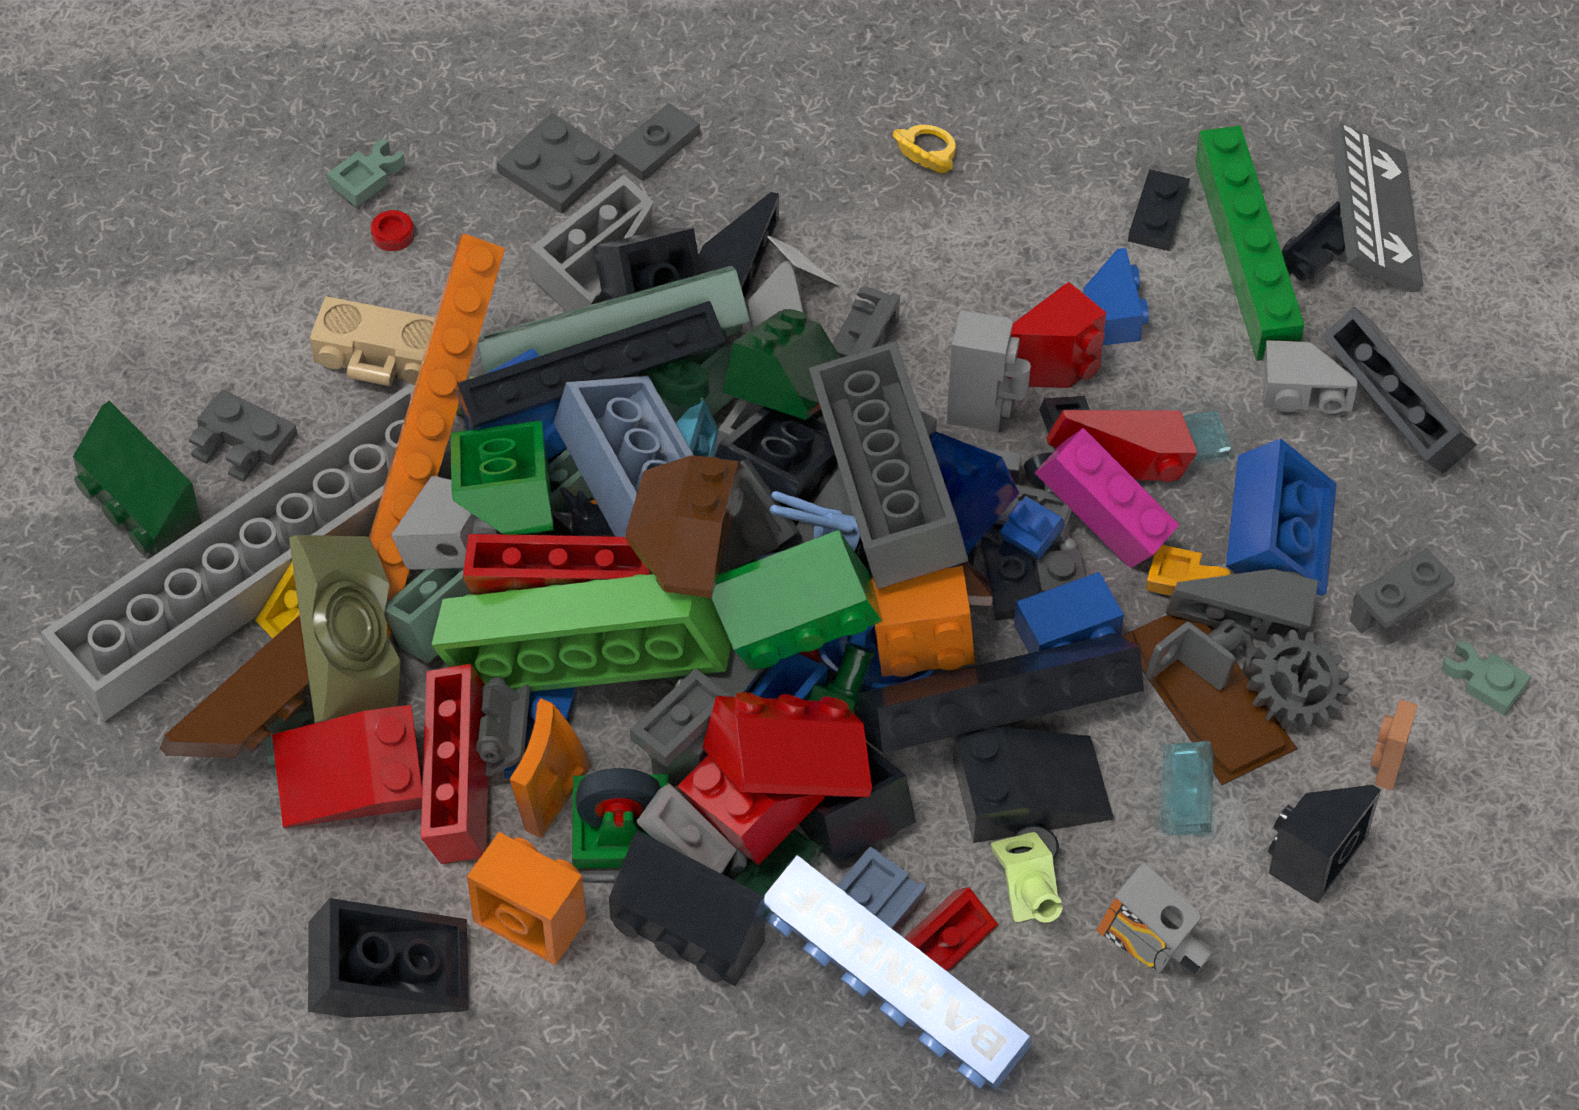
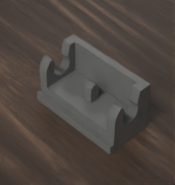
[832,287,900,358]

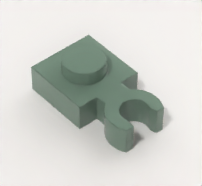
[327,138,405,207]
[1441,641,1531,716]

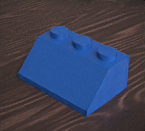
[1226,438,1336,596]

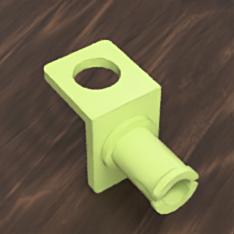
[991,832,1063,923]

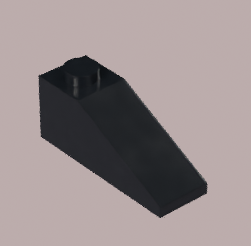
[699,192,779,301]

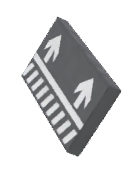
[1331,123,1423,292]

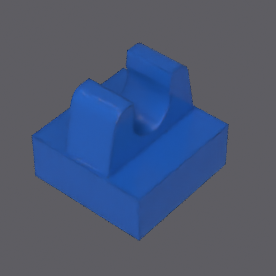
[1000,496,1065,560]

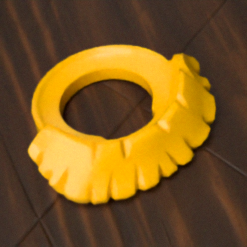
[892,125,956,173]

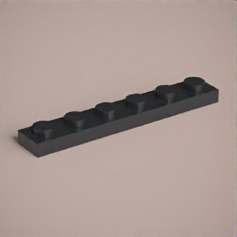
[455,301,726,430]

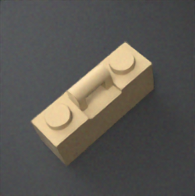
[310,296,435,386]

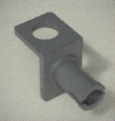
[1145,619,1245,690]

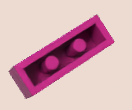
[1035,428,1179,568]

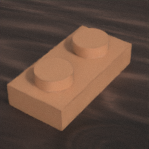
[1370,699,1418,791]

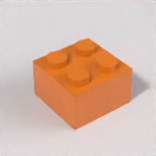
[872,566,975,677]
[467,832,586,965]

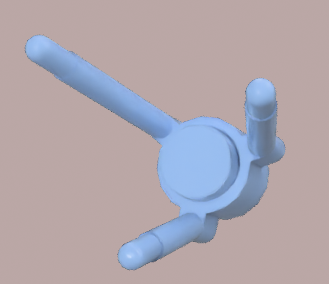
[756,491,860,561]

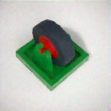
[572,768,669,868]

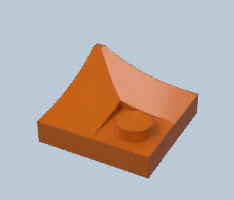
[510,698,591,838]

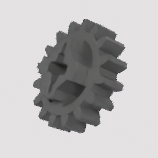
[1246,630,1349,732]

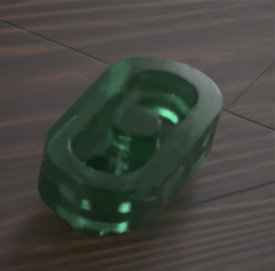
[640,358,710,408]

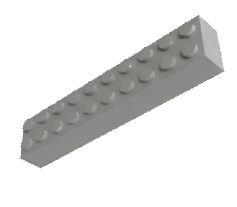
[41,383,460,721]

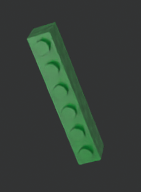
[1195,125,1305,361]

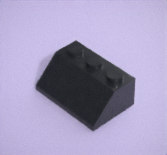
[609,831,765,986]

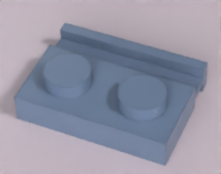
[837,846,926,930]

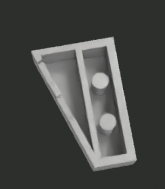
[527,175,654,312]

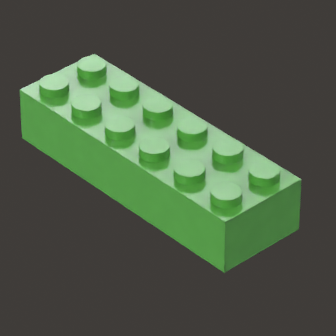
[431,574,731,692]

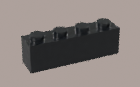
[1321,307,1477,474]

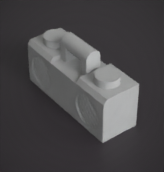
[946,310,1031,433]

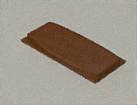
[1122,614,1298,786]

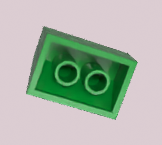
[451,421,554,535]
[712,530,883,671]

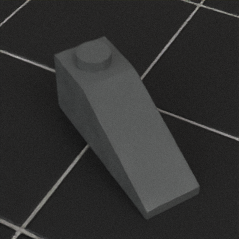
[1165,569,1318,641]

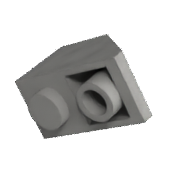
[1262,340,1357,414]

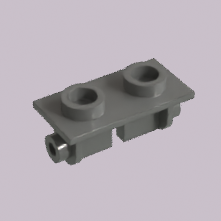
[476,677,530,777]

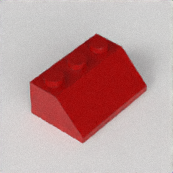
[702,692,872,797]

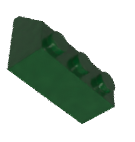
[723,309,840,420]
[73,400,202,556]

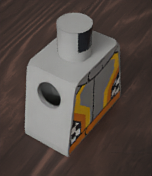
[1095,862,1213,975]

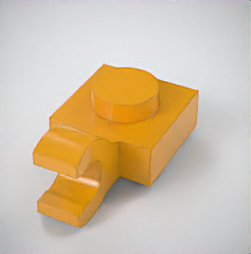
[1146,545,1231,596]

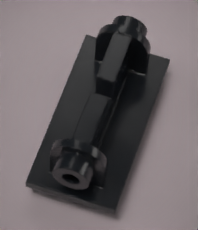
[1282,201,1345,281]

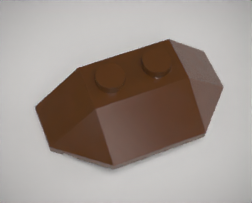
[626,455,745,598]
[160,615,308,758]

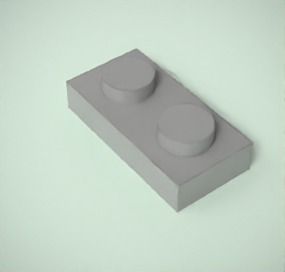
[637,784,737,873]

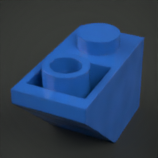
[1083,248,1149,346]

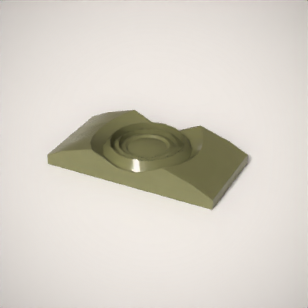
[289,535,401,723]

